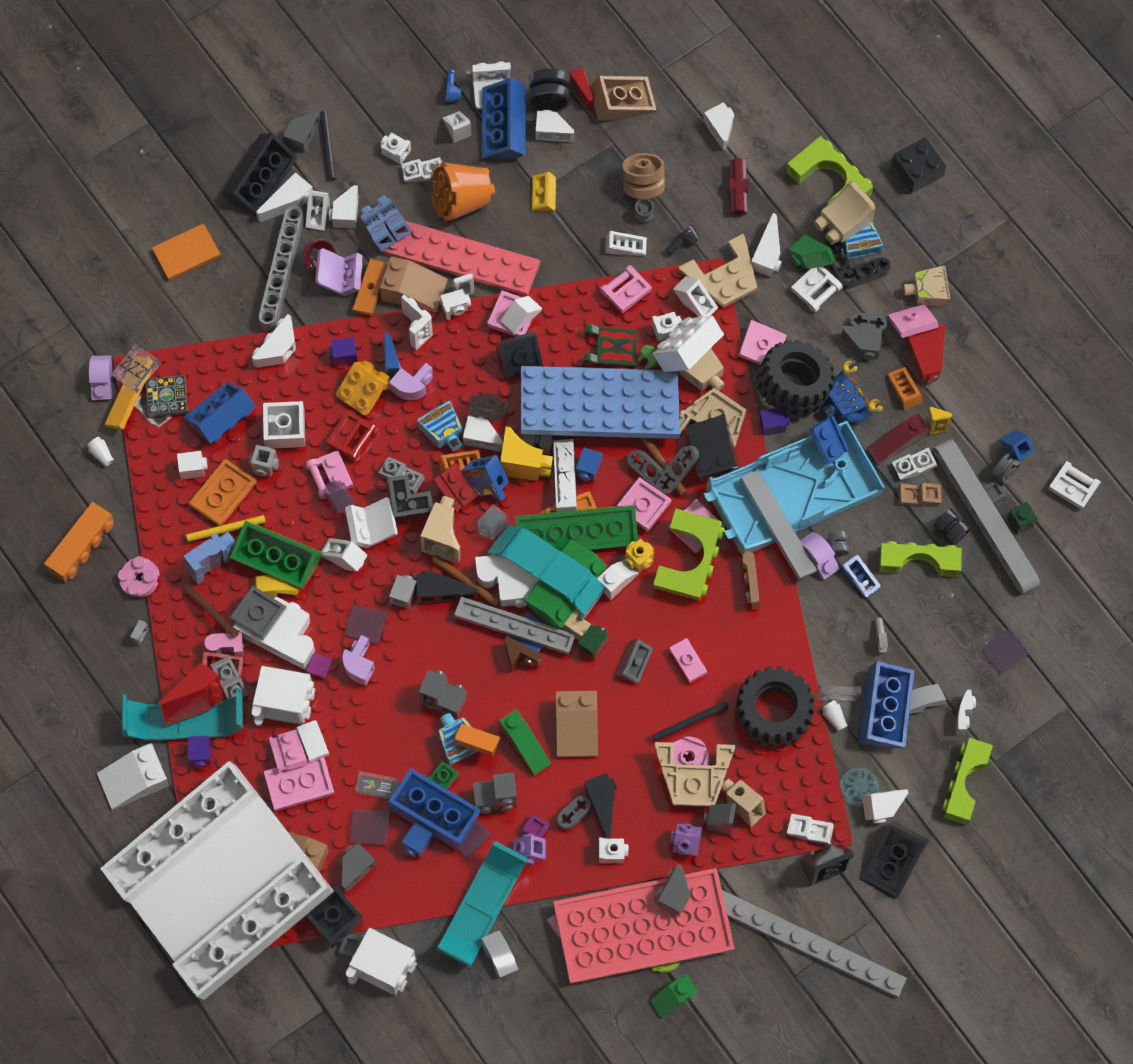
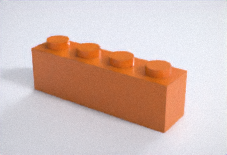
[44,502,114,583]

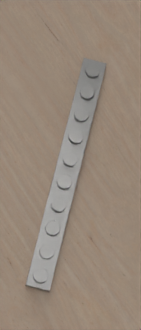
[722,890,907,998]

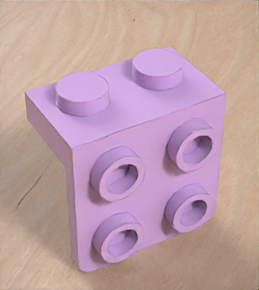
[316,248,363,296]

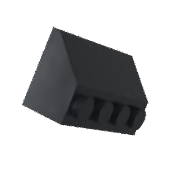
[221,133,298,217]

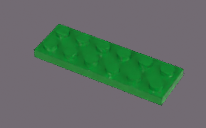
[515,504,638,551]

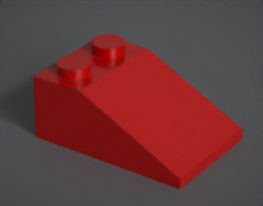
[158,662,224,726]

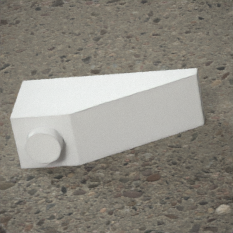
[256,173,313,222]
[751,213,782,278]

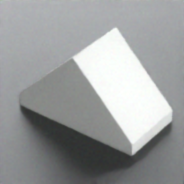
[442,111,471,143]
[306,190,330,230]
[500,296,542,334]

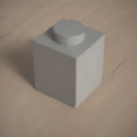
[389,575,417,609]

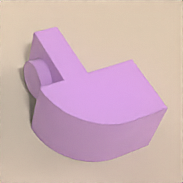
[89,355,113,400]
[389,363,433,401]
[800,532,840,580]
[343,635,375,686]

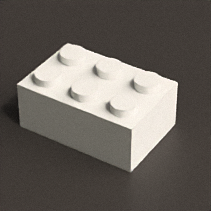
[652,315,724,372]

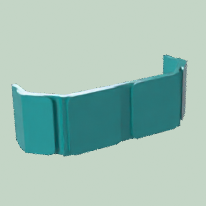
[488,525,605,621]
[122,689,243,741]
[436,841,528,968]

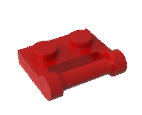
[326,411,377,461]

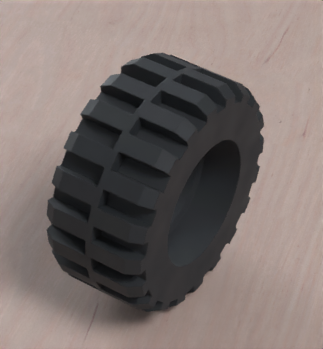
[756,340,835,416]
[735,666,815,748]

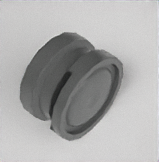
[991,453,1021,484]

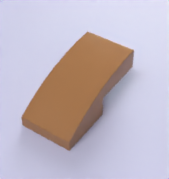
[898,483,942,506]

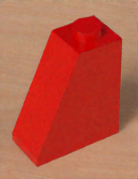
[906,324,946,383]

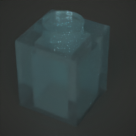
[477,504,509,540]

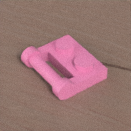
[599,265,652,313]
[305,450,353,499]

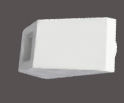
[252,314,296,368]

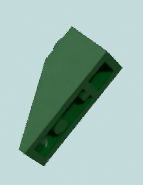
[499,709,551,776]

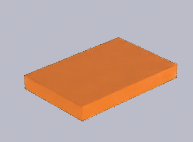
[152,223,221,281]
[188,459,257,526]

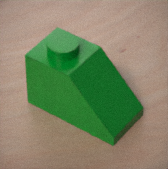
[789,235,836,269]
[650,974,698,1018]

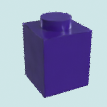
[328,337,358,366]
[759,409,790,436]
[188,735,211,768]

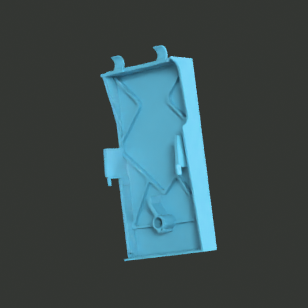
[704,421,884,557]

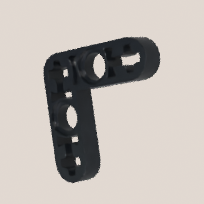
[824,239,891,289]

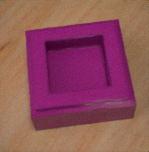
[306,653,333,680]
[522,813,550,838]

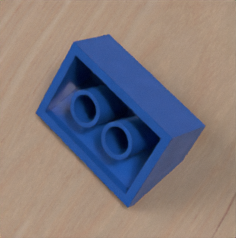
[183,381,256,443]

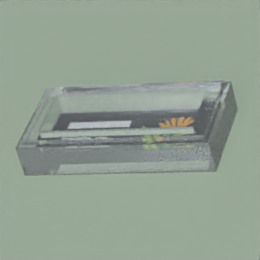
[816,686,861,701]
[355,771,400,799]

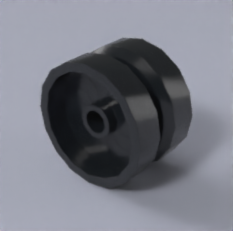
[529,68,570,112]

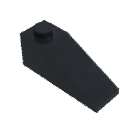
[416,571,478,604]
[584,773,617,839]

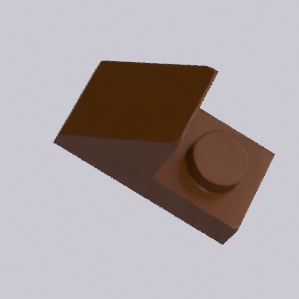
[505,636,542,671]

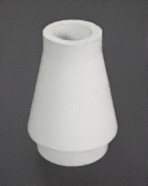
[87,437,114,467]
[821,700,848,732]

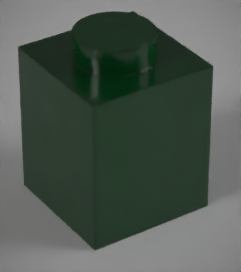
[1007,502,1037,535]
[578,624,608,660]

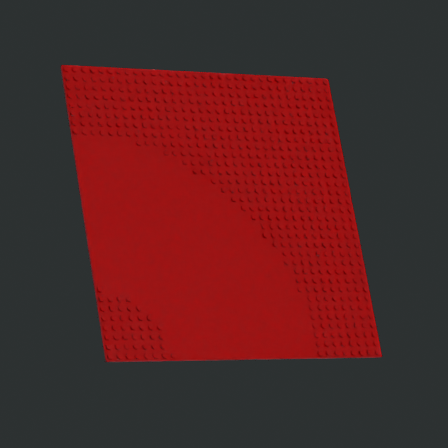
[114,258,852,949]

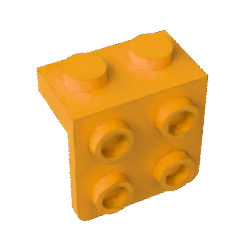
[336,361,390,415]

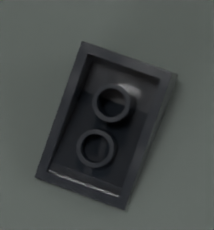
[687,414,740,482]
[862,821,930,898]
[801,843,854,886]

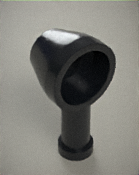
[666,224,700,255]

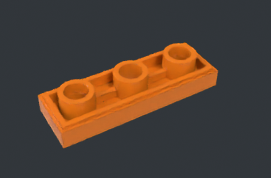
[353,259,388,316]

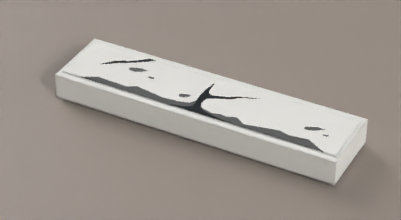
[553,439,577,511]

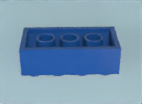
[482,78,526,160]
[858,661,915,749]
[388,768,481,851]

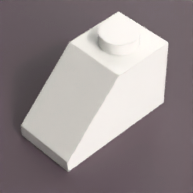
[703,102,734,150]
[536,110,574,142]
[329,185,359,228]
[673,276,718,317]
[463,415,503,452]
[321,538,367,571]
[597,559,639,600]
[862,789,908,823]

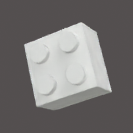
[263,401,305,448]

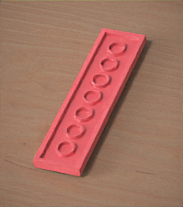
[383,221,540,296]

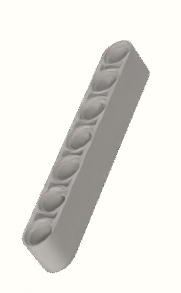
[259,205,304,332]

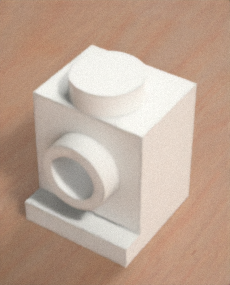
[380,133,411,165]
[440,289,471,320]
[652,312,682,341]
[599,838,628,863]

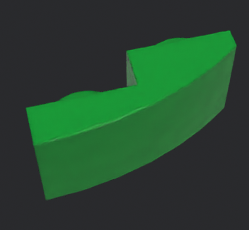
[427,761,460,789]

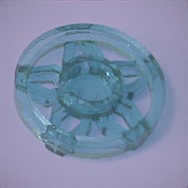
[840,767,879,806]

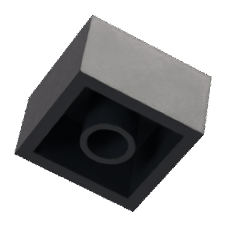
[891,137,946,193]
[304,885,364,949]

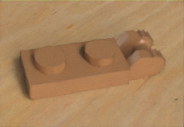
[742,551,760,610]

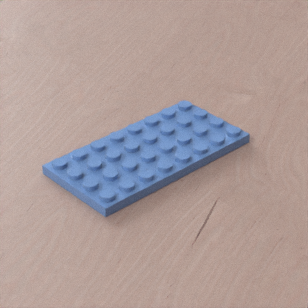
[521,366,680,439]

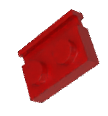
[432,463,479,512]

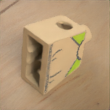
[903,266,950,307]

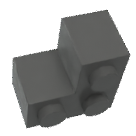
[386,475,433,518]
[419,670,467,718]
[473,773,517,814]

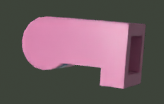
[205,632,244,657]

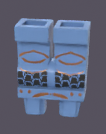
[360,195,412,252]
[183,532,235,585]

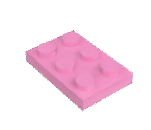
[264,757,334,812]

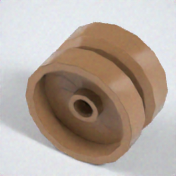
[622,153,665,199]

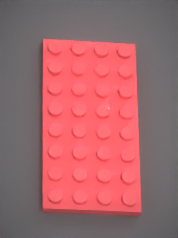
[553,868,735,984]

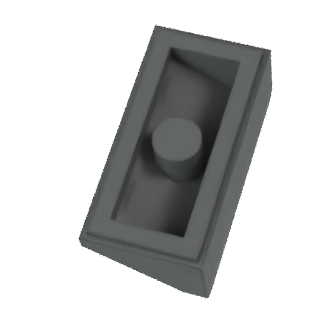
[616,639,654,684]

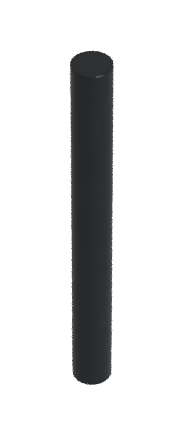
[320,111,336,181]
[652,701,729,741]

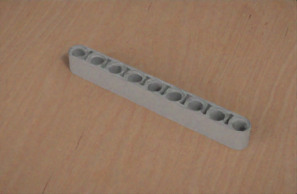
[933,439,1040,594]

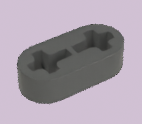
[850,313,887,334]
[557,796,591,830]

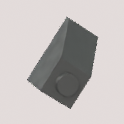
[282,111,321,152]
[841,325,882,360]
[703,803,736,835]
[342,843,376,893]

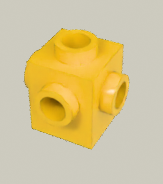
[625,538,654,573]

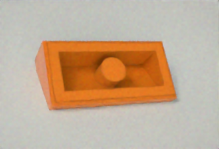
[454,724,500,756]

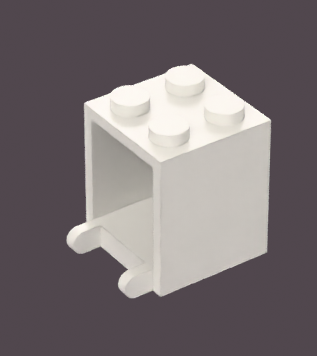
[252,666,315,726]
[346,928,417,996]

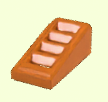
[887,367,922,410]
[438,450,481,473]

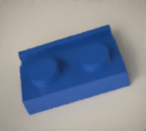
[809,416,849,464]

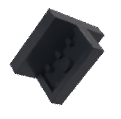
[496,331,544,379]

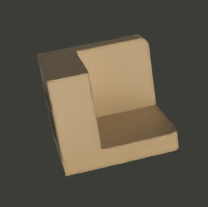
[562,609,591,641]

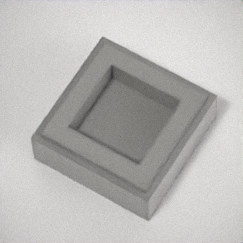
[130,619,148,646]

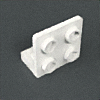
[401,295,433,350]
[345,497,397,548]

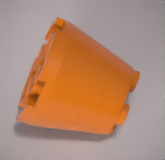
[430,163,495,221]

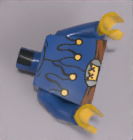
[821,361,883,423]

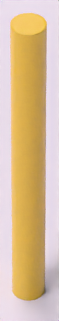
[186,515,266,542]

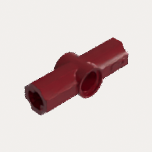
[728,158,748,217]

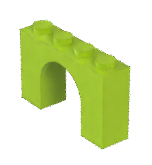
[786,136,873,206]
[654,509,725,601]

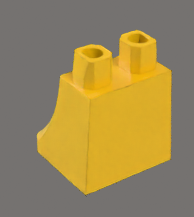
[500,427,553,481]

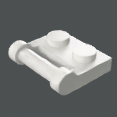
[791,266,843,312]
[1048,461,1101,510]

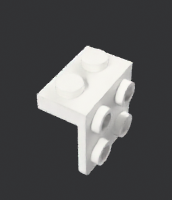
[472,62,511,109]

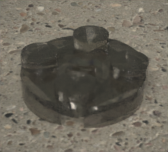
[468,392,508,421]

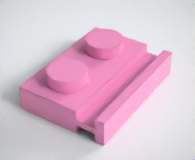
[269,729,308,773]

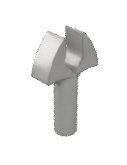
[875,618,888,653]

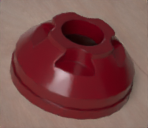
[302,239,336,274]

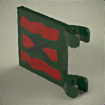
[583,324,637,367]

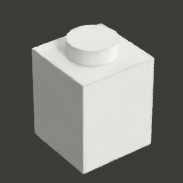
[177,451,208,479]

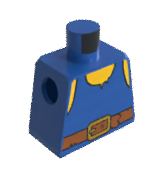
[461,455,509,503]

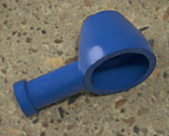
[444,70,461,103]

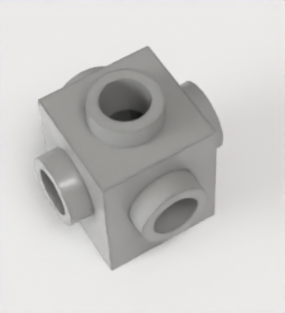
[249,445,279,476]

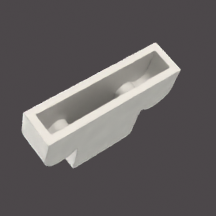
[475,556,538,608]
[234,597,315,670]

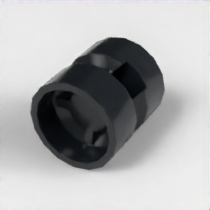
[523,434,555,456]
[933,509,971,546]

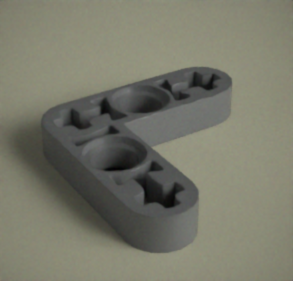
[627,445,699,494]

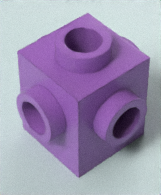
[670,824,702,856]
[513,834,546,866]

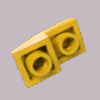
[255,574,299,597]

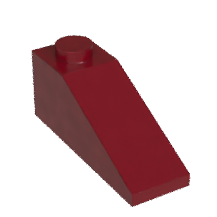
[867,413,929,465]

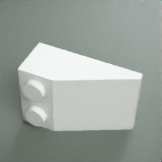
[97,743,169,810]

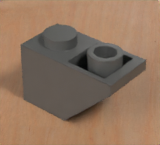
[656,864,690,916]

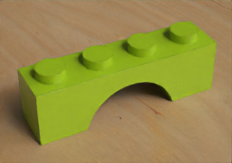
[879,541,962,577]
[942,738,993,825]

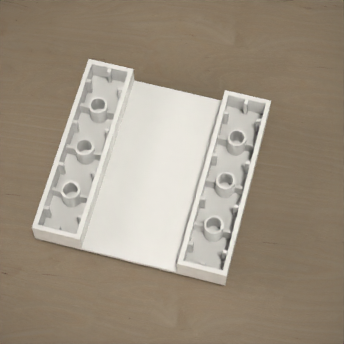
[100,761,334,1000]

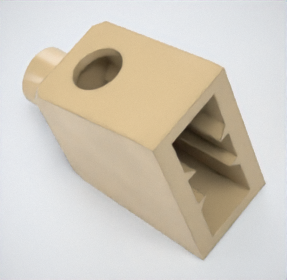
[678,348,725,391]
[721,779,766,827]

